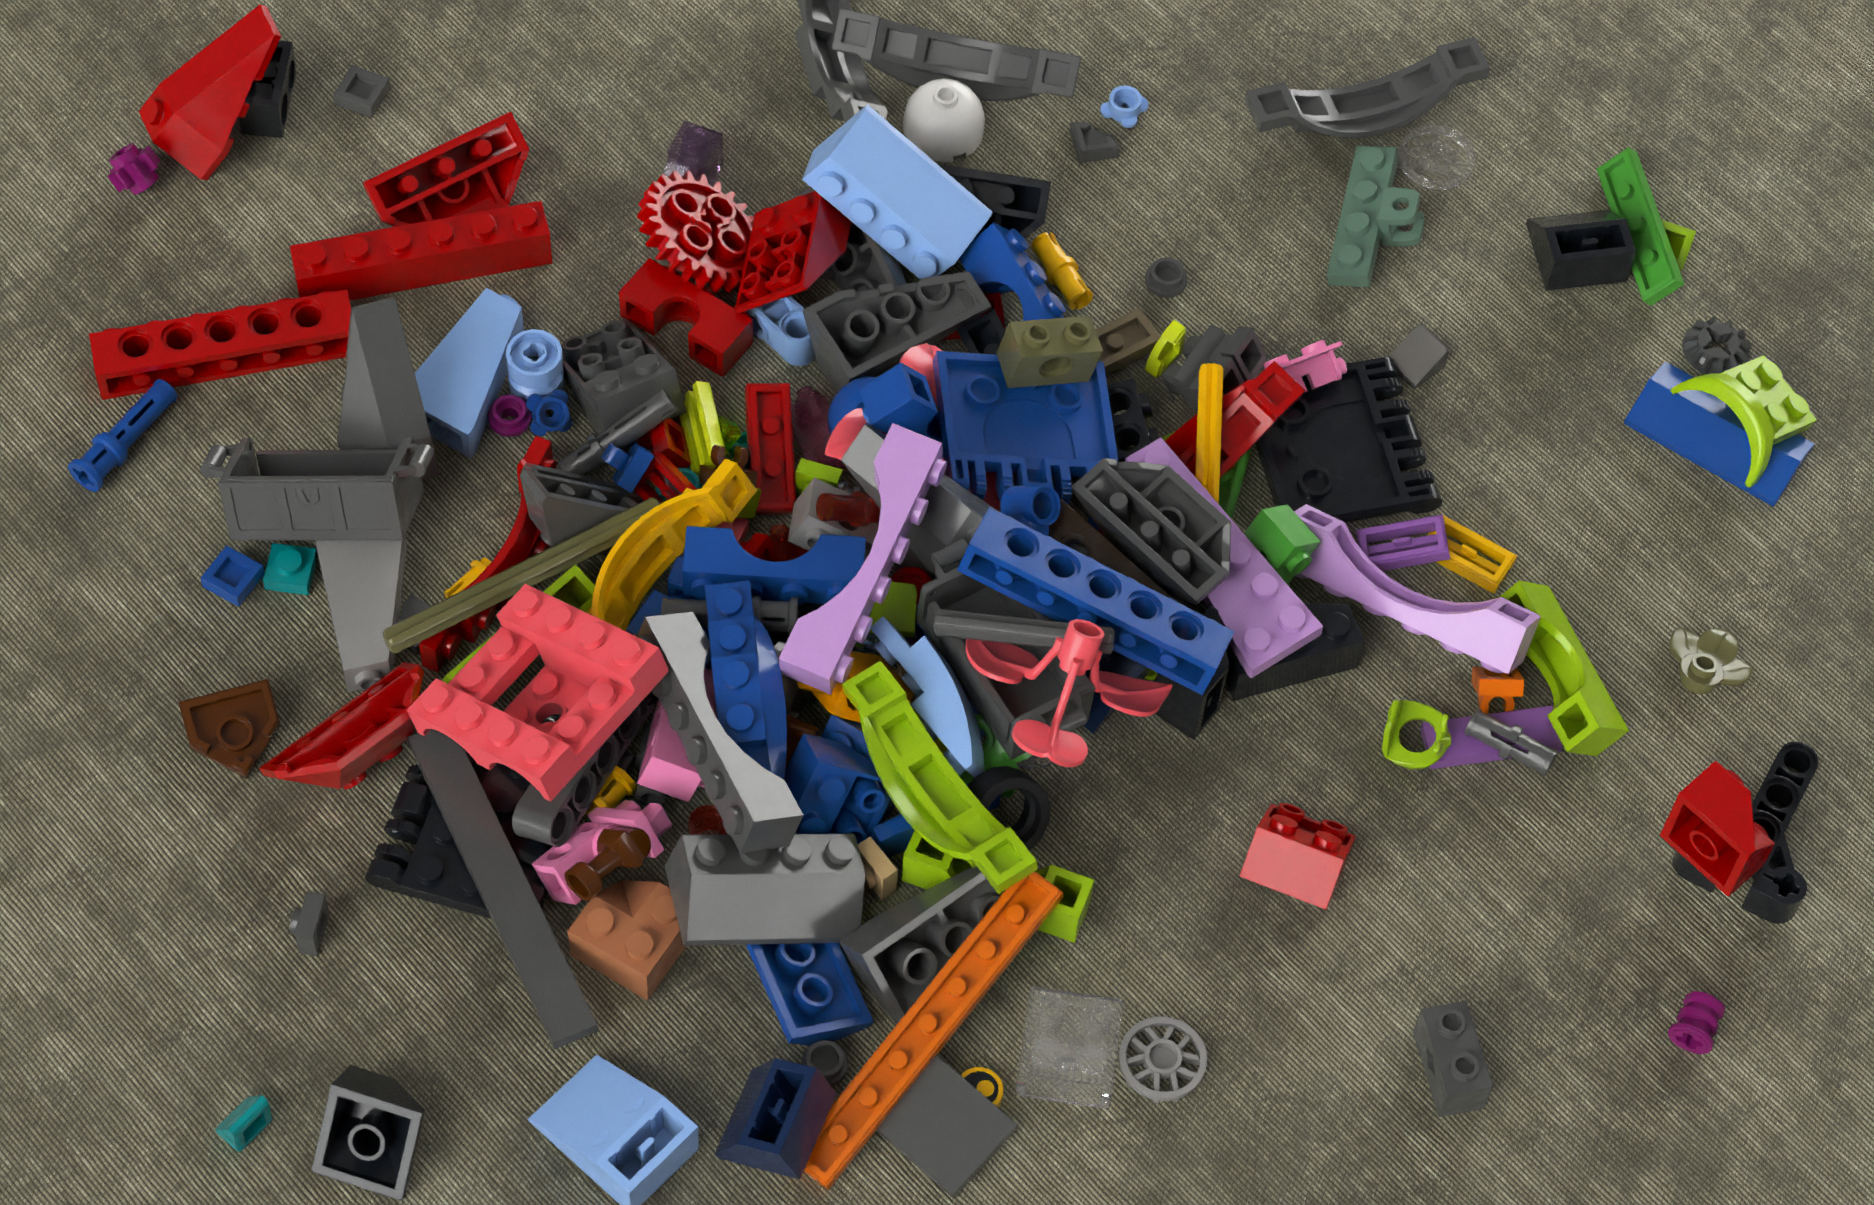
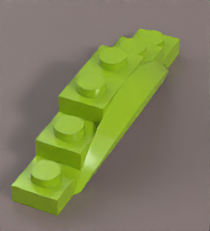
[842,660,1038,894]

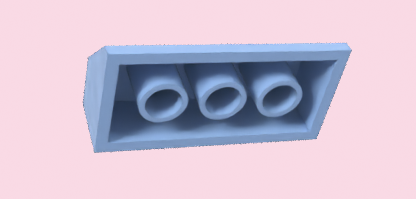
[802,104,992,279]

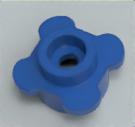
[526,389,572,436]

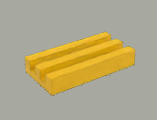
[1427,515,1518,594]

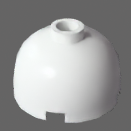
[902,78,985,163]

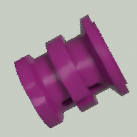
[1668,991,1725,1054]

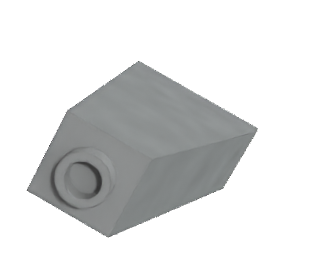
[315,536,407,692]

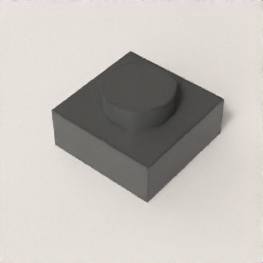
[333,65,390,118]
[290,891,330,956]

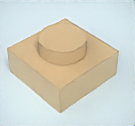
[858,837,898,900]

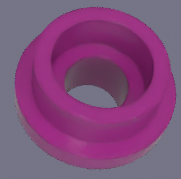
[488,395,532,437]

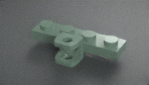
[1326,146,1425,287]

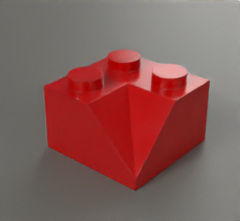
[1659,760,1775,897]

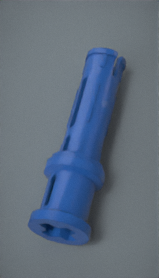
[68,379,178,492]

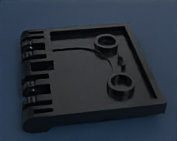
[1255,357,1442,522]
[365,749,553,919]

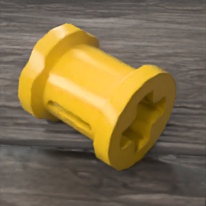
[586,765,637,815]

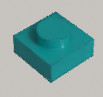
[263,543,318,595]

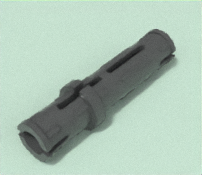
[556,388,679,475]

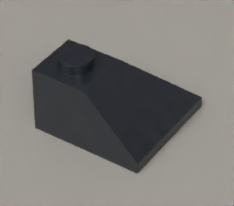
[311,1065,425,1201]

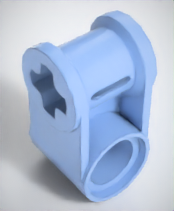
[745,295,816,366]

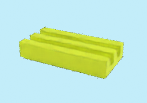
[679,381,727,477]

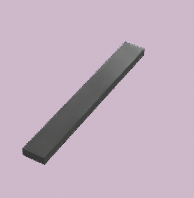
[407,729,598,1050]

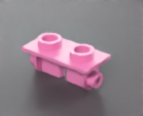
[1254,340,1347,393]

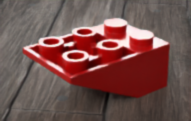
[735,191,851,314]

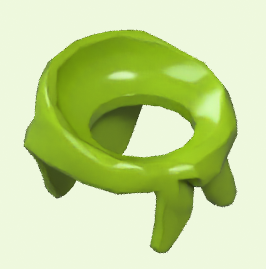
[1382,700,1452,770]

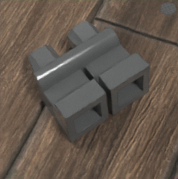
[1162,325,1268,410]

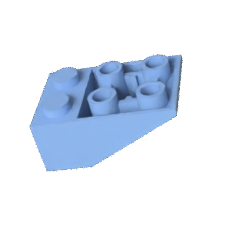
[528,1055,699,1205]

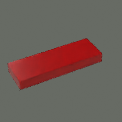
[745,383,796,515]

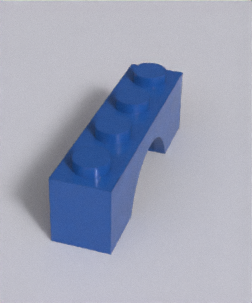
[959,223,1066,321]
[859,362,944,458]
[682,526,866,605]

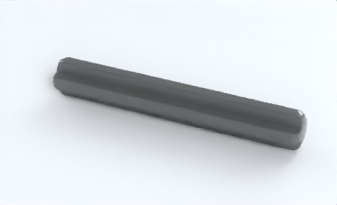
[933,609,1115,654]

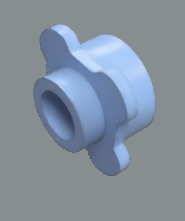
[1100,86,1148,128]

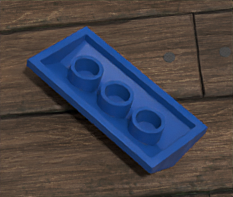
[1624,362,1815,507]
[746,943,874,1045]

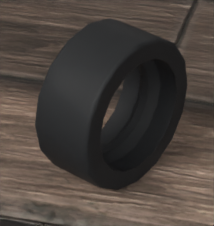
[967,766,1051,851]

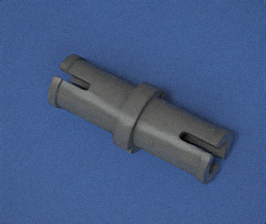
[1464,709,1558,776]

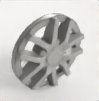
[1119,1016,1207,1103]

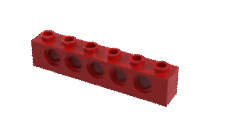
[89,289,351,400]

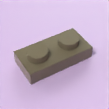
[1096,308,1161,375]

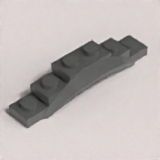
[795,0,888,123]
[832,9,1081,101]
[1245,37,1490,138]

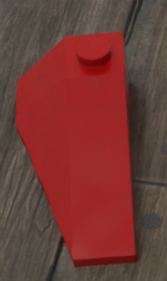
[138,4,281,180]

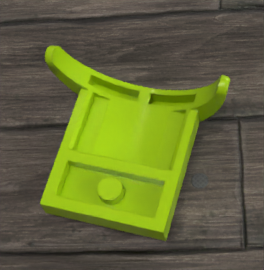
[1670,355,1817,488]

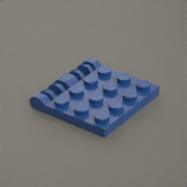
[932,351,1119,504]

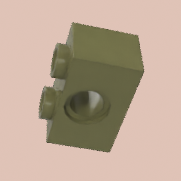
[996,316,1103,388]

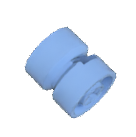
[506,329,565,402]

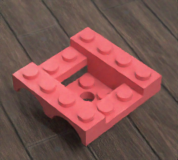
[406,584,669,802]

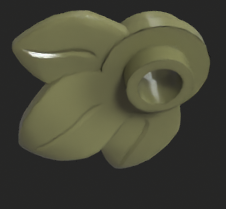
[1669,627,1753,694]

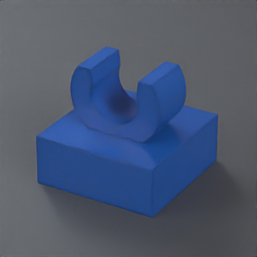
[601,441,654,493]

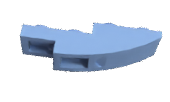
[871,616,985,778]

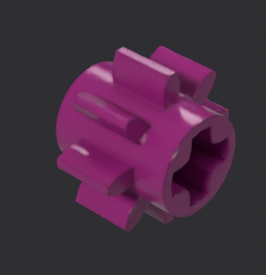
[107,142,161,195]

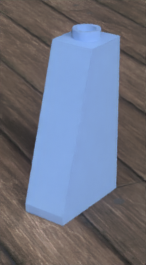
[415,288,524,459]

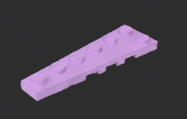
[1125,437,1323,678]

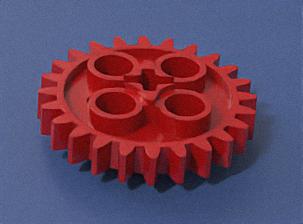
[637,171,754,293]

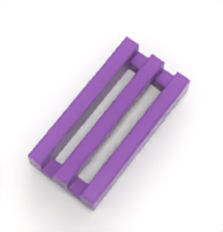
[1356,514,1450,571]

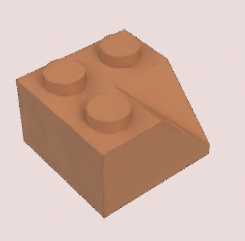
[567,880,687,1001]

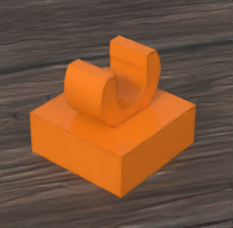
[1471,666,1524,714]

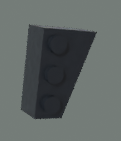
[1206,603,1365,701]

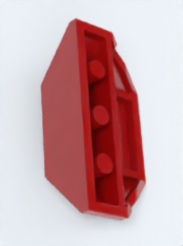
[362,112,530,227]
[259,662,424,790]

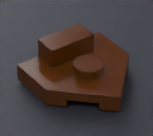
[178,679,280,779]

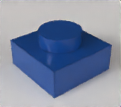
[200,545,265,607]

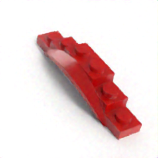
[1098,361,1306,544]
[419,436,557,673]

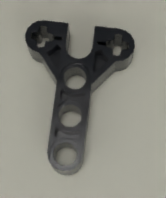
[1672,742,1819,924]

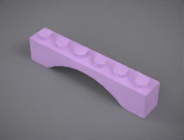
[779,423,947,695]
[1294,504,1541,674]

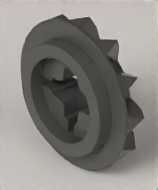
[1682,316,1751,374]

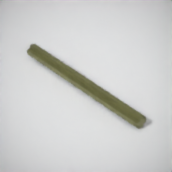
[383,498,660,654]

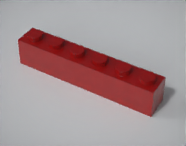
[289,200,552,300]

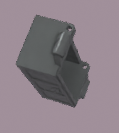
[200,437,434,540]
[917,539,1096,760]

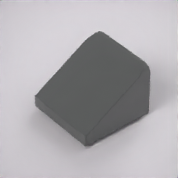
[1388,324,1449,389]

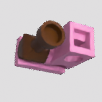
[532,800,672,905]

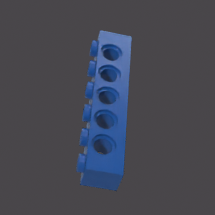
[957,507,1235,695]

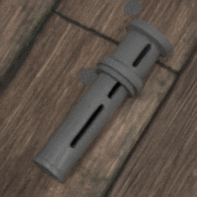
[661,595,799,636]

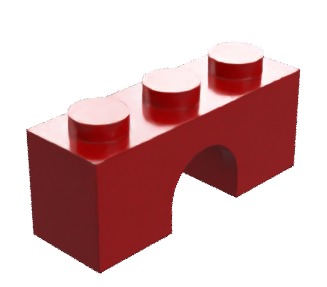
[619,258,753,377]

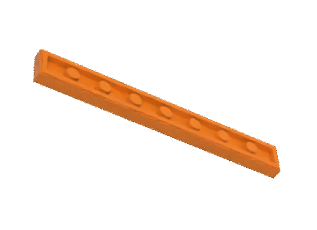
[804,872,1064,1190]

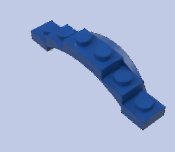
[705,580,787,779]

